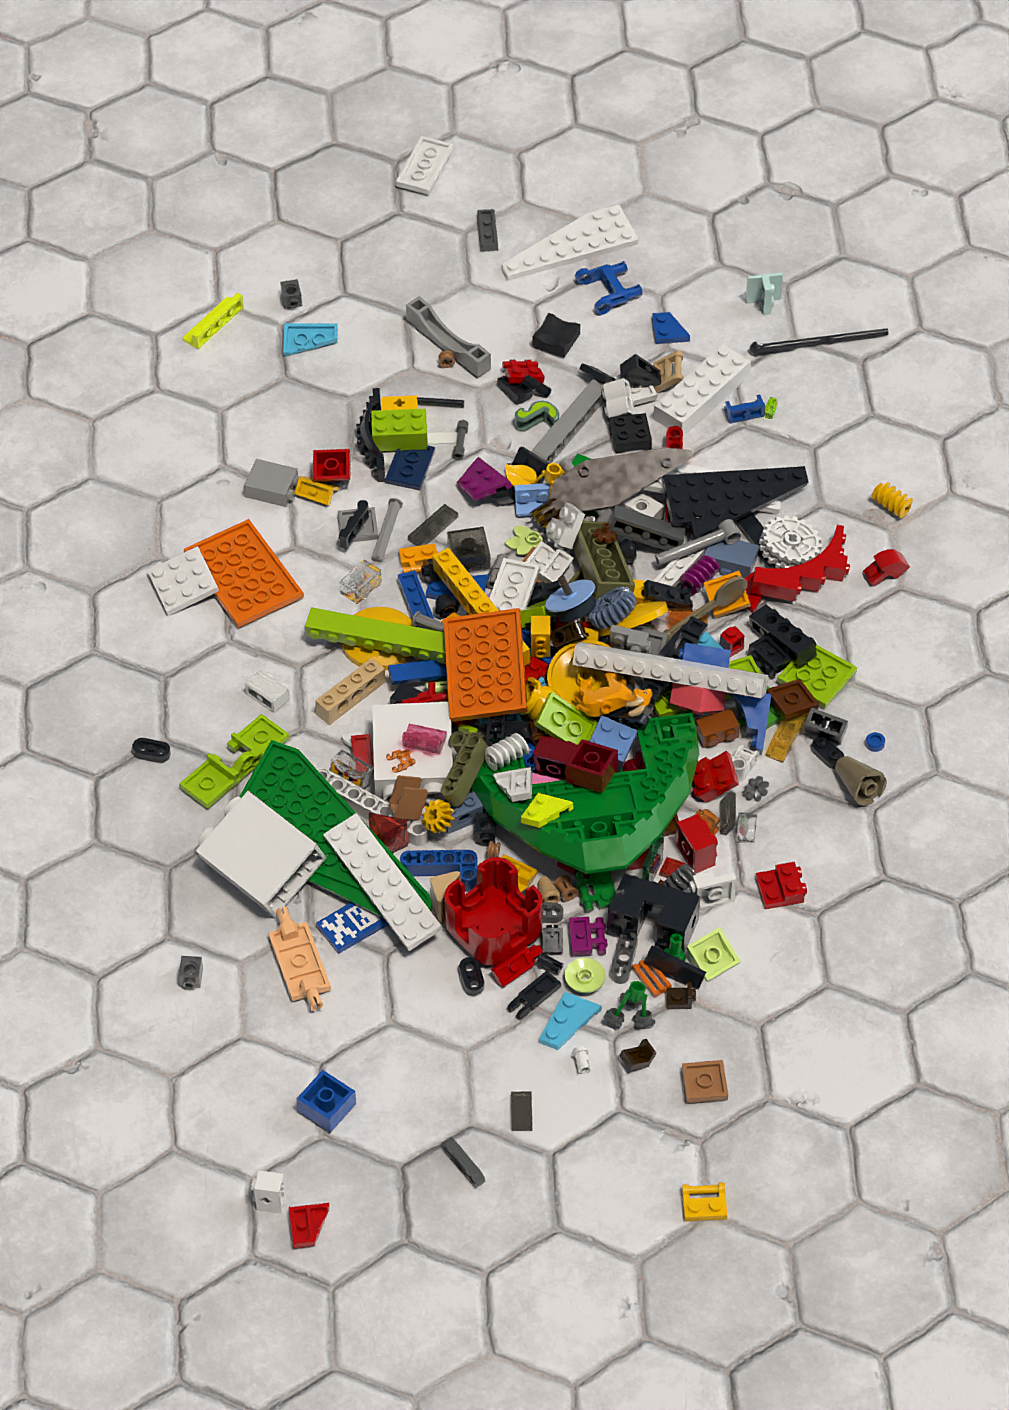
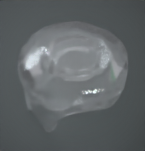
[734,812,757,843]

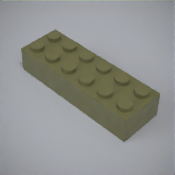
[573,521,635,600]

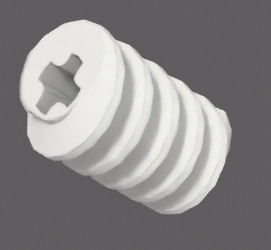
[484,733,529,771]

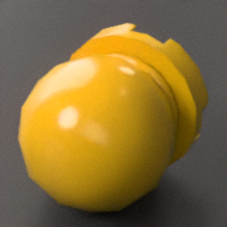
[518,677,560,721]

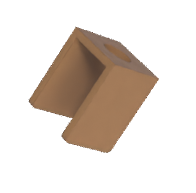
[389,775,428,820]

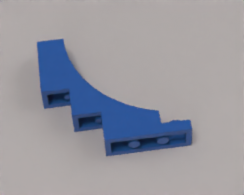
[678,643,771,755]

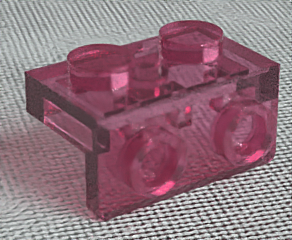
[402,723,447,754]

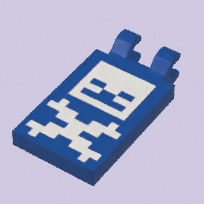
[316,902,389,954]

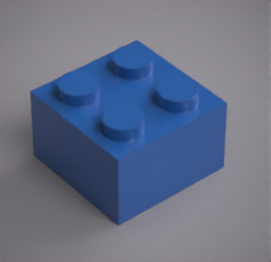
[297,1070,356,1133]

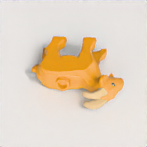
[574,672,652,717]

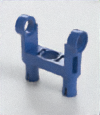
[575,261,643,315]

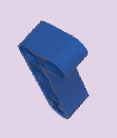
[400,850,478,892]

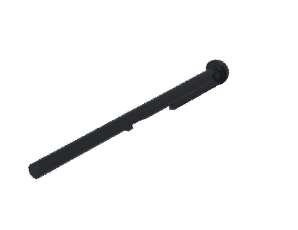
[750,328,889,355]

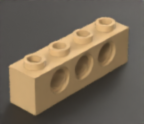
[315,658,385,725]

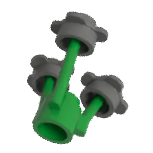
[603,981,655,1028]

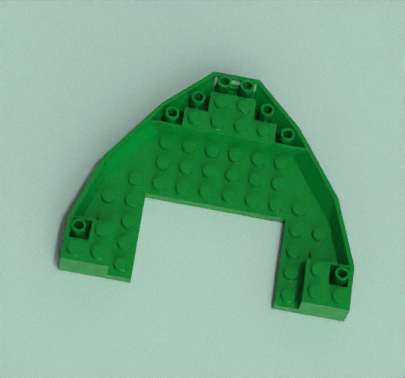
[470,713,699,874]

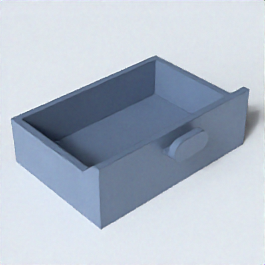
[704,540,760,578]

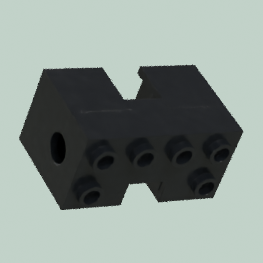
[607,873,701,953]

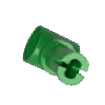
[665,934,686,961]

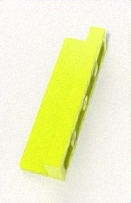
[183,293,244,350]

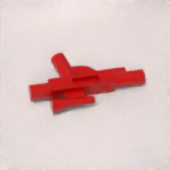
[397,682,448,704]

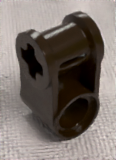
[550,618,589,646]

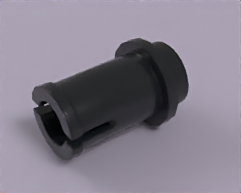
[537,953,564,975]

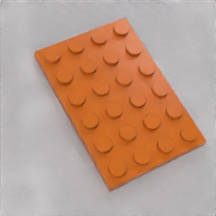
[184,519,304,628]
[444,608,528,722]

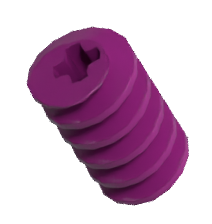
[680,555,720,595]

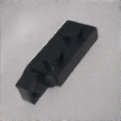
[527,580,561,607]

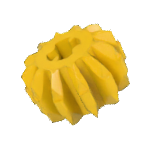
[421,799,455,834]

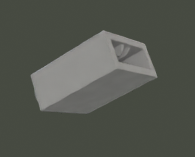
[244,459,299,507]

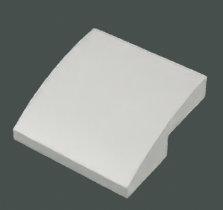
[526,541,574,583]

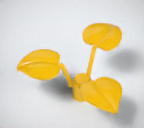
[505,463,565,528]

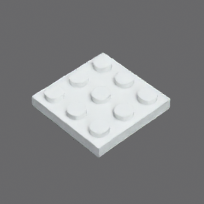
[147,546,219,616]

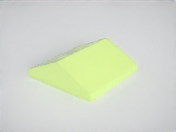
[686,927,741,981]

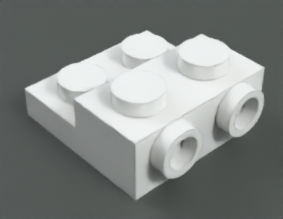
[546,502,585,550]
[688,871,736,911]

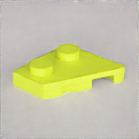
[521,793,573,828]

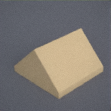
[430,871,461,924]

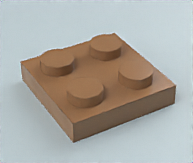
[682,1060,728,1103]

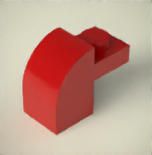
[863,549,910,586]

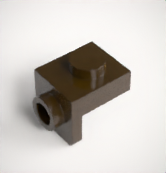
[619,1039,656,1070]

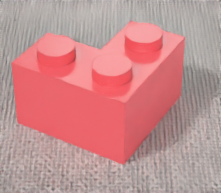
[670,683,727,715]

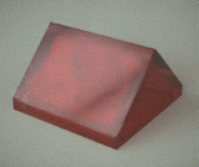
[368,812,409,853]

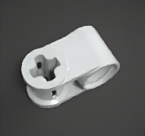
[732,744,759,782]

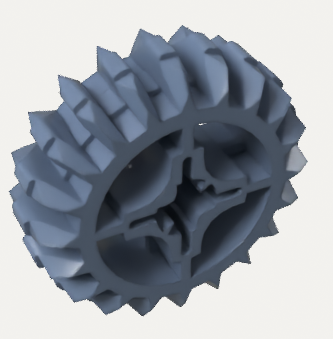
[587,586,637,630]

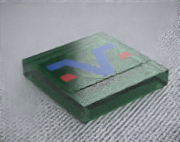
[642,836,664,881]

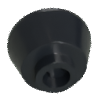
[619,538,637,563]
[435,594,460,618]

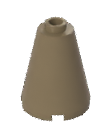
[835,756,887,806]

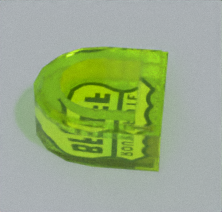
[765,397,778,419]

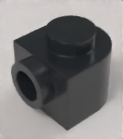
[492,486,515,506]

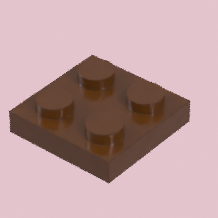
[766,679,819,720]

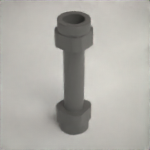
[453,420,469,460]

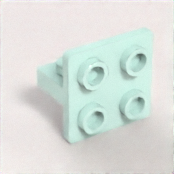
[746,273,783,315]

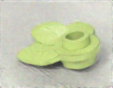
[505,526,542,555]

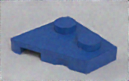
[652,312,690,344]

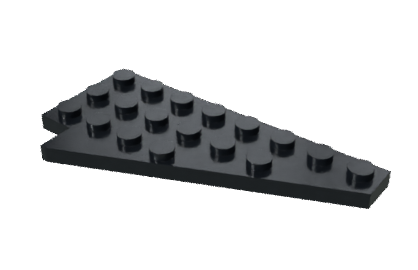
[662,466,809,540]

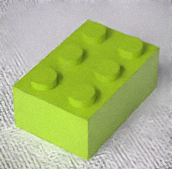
[371,408,428,451]

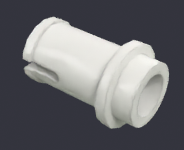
[572,1046,591,1074]

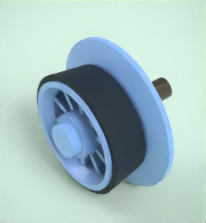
[545,576,596,622]

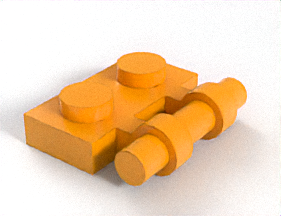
[399,544,437,573]

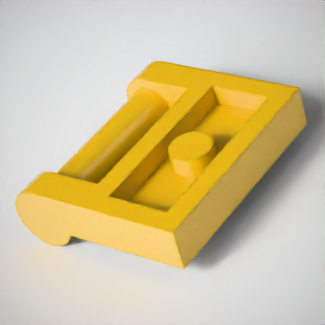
[682,1182,728,1222]

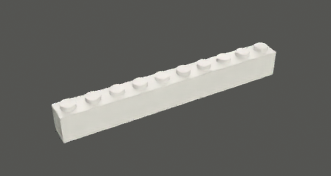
[572,642,768,698]

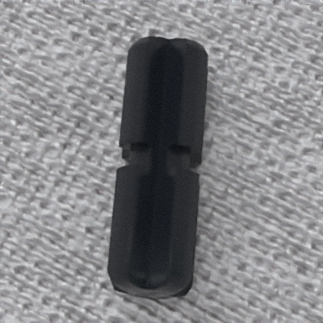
[522,375,552,397]

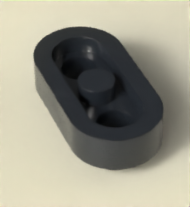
[812,737,844,769]
[132,738,171,762]
[459,957,484,995]

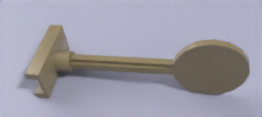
[644,576,747,643]

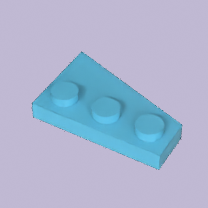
[283,323,338,357]
[539,992,602,1050]

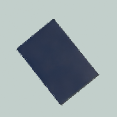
[385,446,435,491]

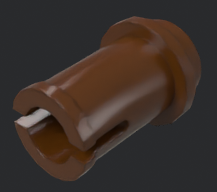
[529,719,546,745]

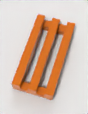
[632,960,672,998]

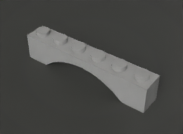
[406,296,491,377]

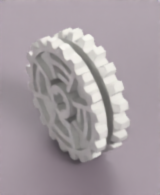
[759,515,822,568]

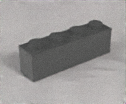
[608,505,685,551]

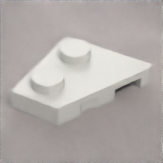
[493,767,532,802]

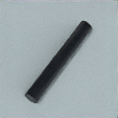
[417,397,465,407]

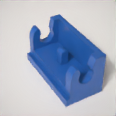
[724,394,765,424]

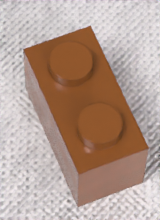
[695,708,740,748]

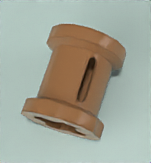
[554,875,578,901]

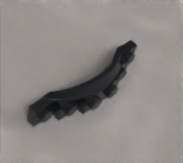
[356,388,385,482]
[641,616,708,705]

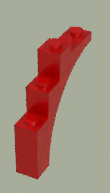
[750,525,850,602]

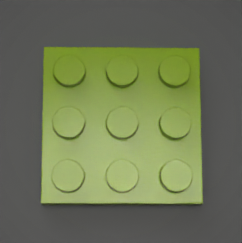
[777,645,857,708]

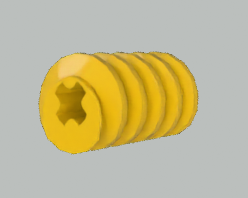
[872,482,913,519]

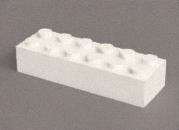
[654,344,751,436]

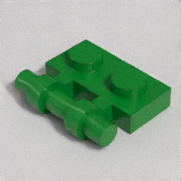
[575,871,616,912]

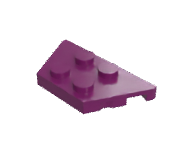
[456,457,512,501]

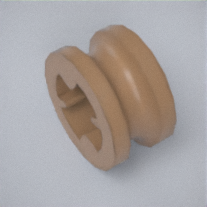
[438,351,455,368]
[487,841,500,858]

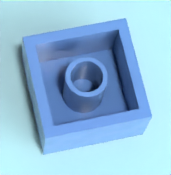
[590,716,637,772]

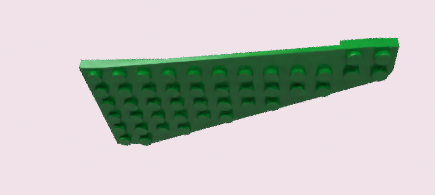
[239,740,433,918]

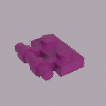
[569,917,608,956]

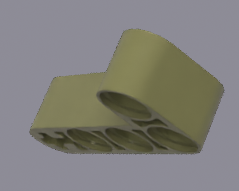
[441,731,489,807]

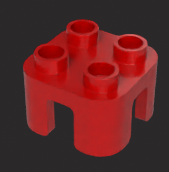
[444,857,542,965]

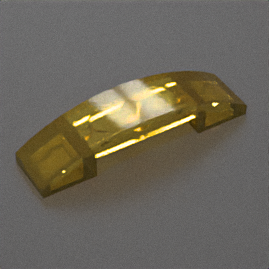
[765,713,809,763]

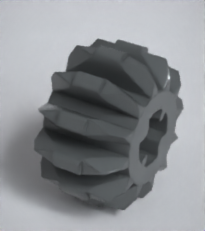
[664,864,696,891]

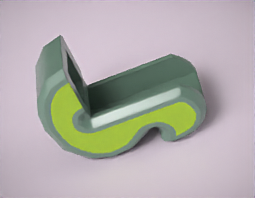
[515,400,559,431]

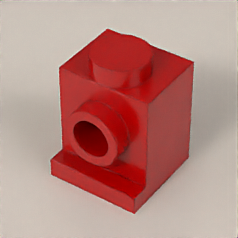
[719,626,745,657]

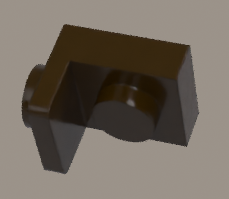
[666,982,696,1009]

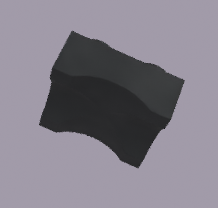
[532,313,580,357]
[610,413,652,454]

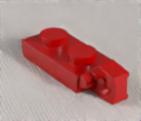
[490,944,543,987]

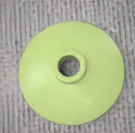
[565,958,606,993]

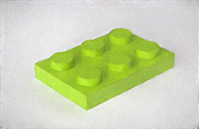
[534,692,598,744]

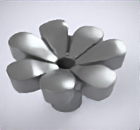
[745,776,769,801]

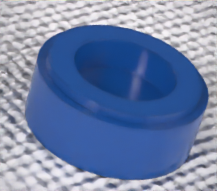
[865,732,885,752]

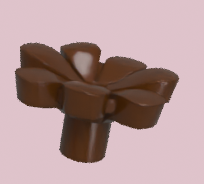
[592,523,616,543]

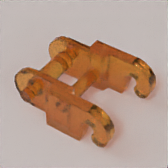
[386,749,416,773]

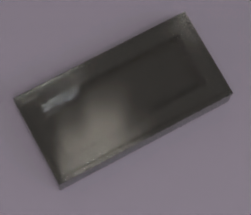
[720,792,736,835]
[511,1091,533,1131]

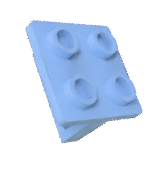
[514,483,551,516]

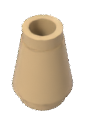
[538,876,560,903]

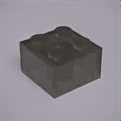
[447,526,491,572]

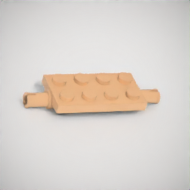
[268,906,331,1010]

